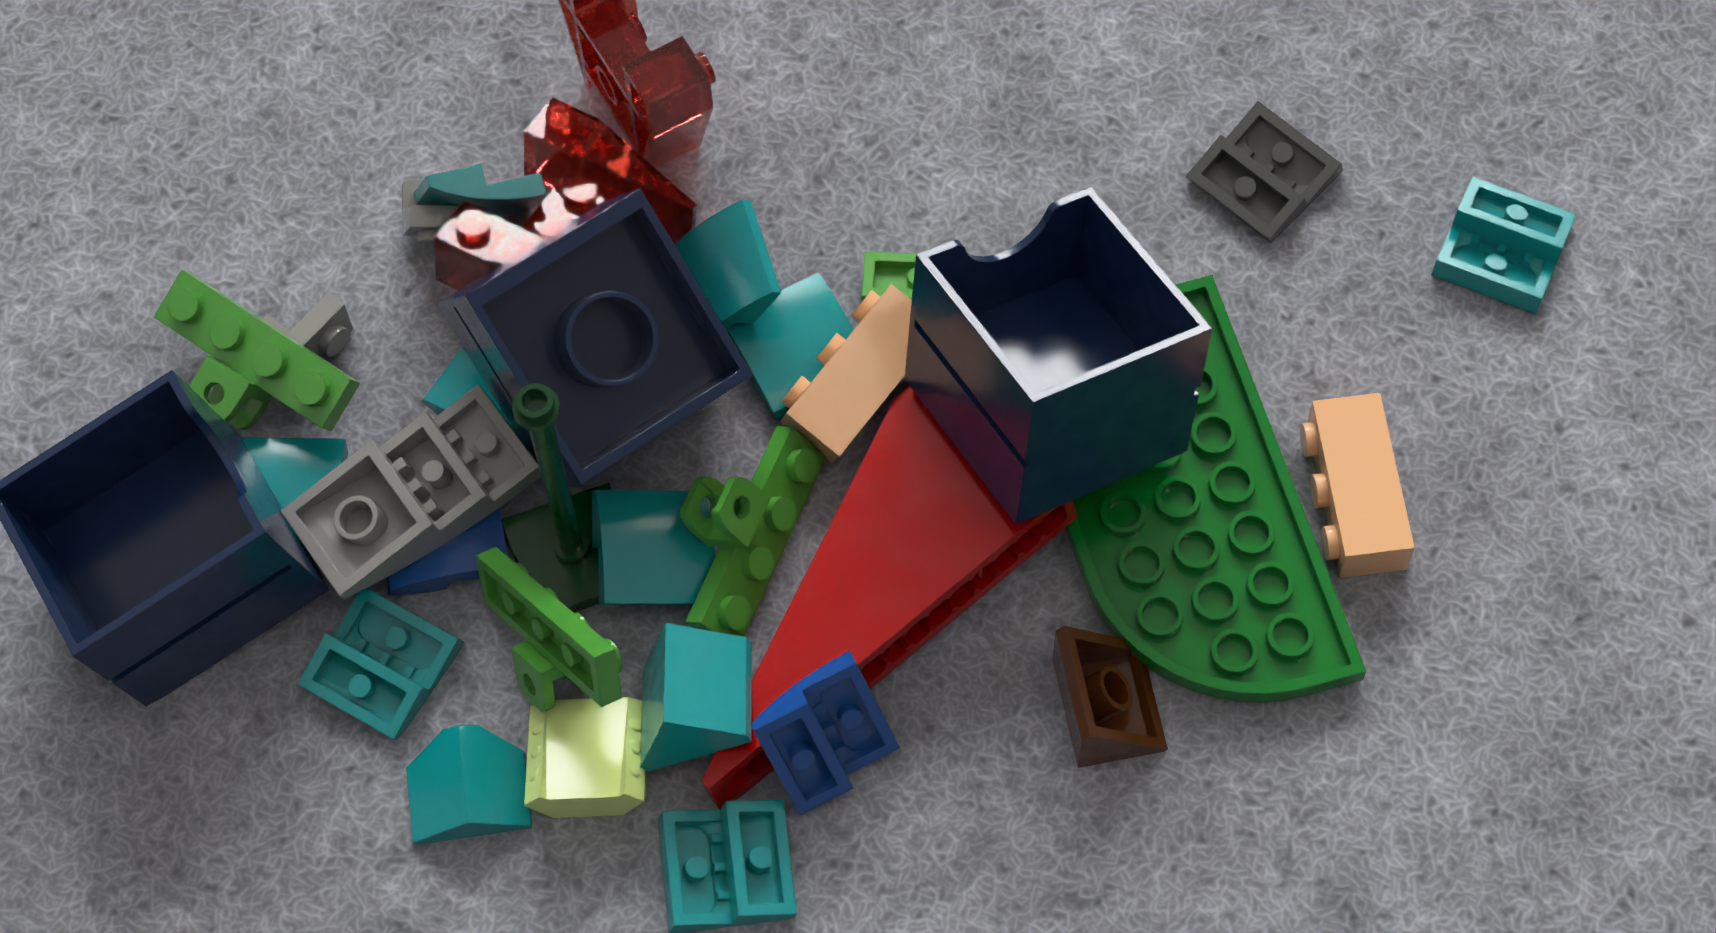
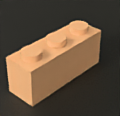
[779,284,912,463]
[1300,393,1415,578]

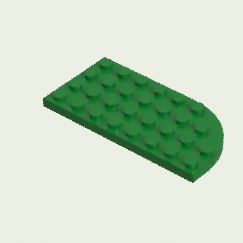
[1065,275,1366,702]

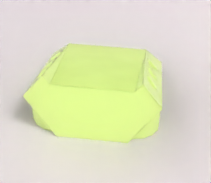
[524,697,647,818]

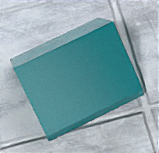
[640,623,752,773]

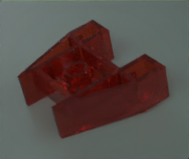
[558,0,716,174]
[434,97,697,291]

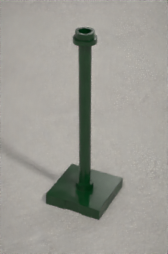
[502,383,612,613]

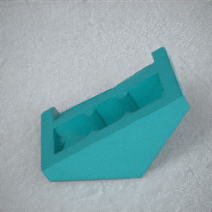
[406,725,532,845]

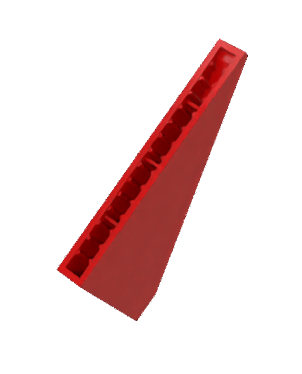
[701,383,1078,809]

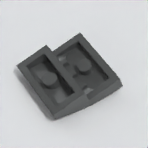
[1186,101,1343,243]

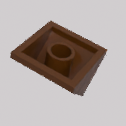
[1053,626,1168,768]

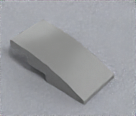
[281,384,541,599]

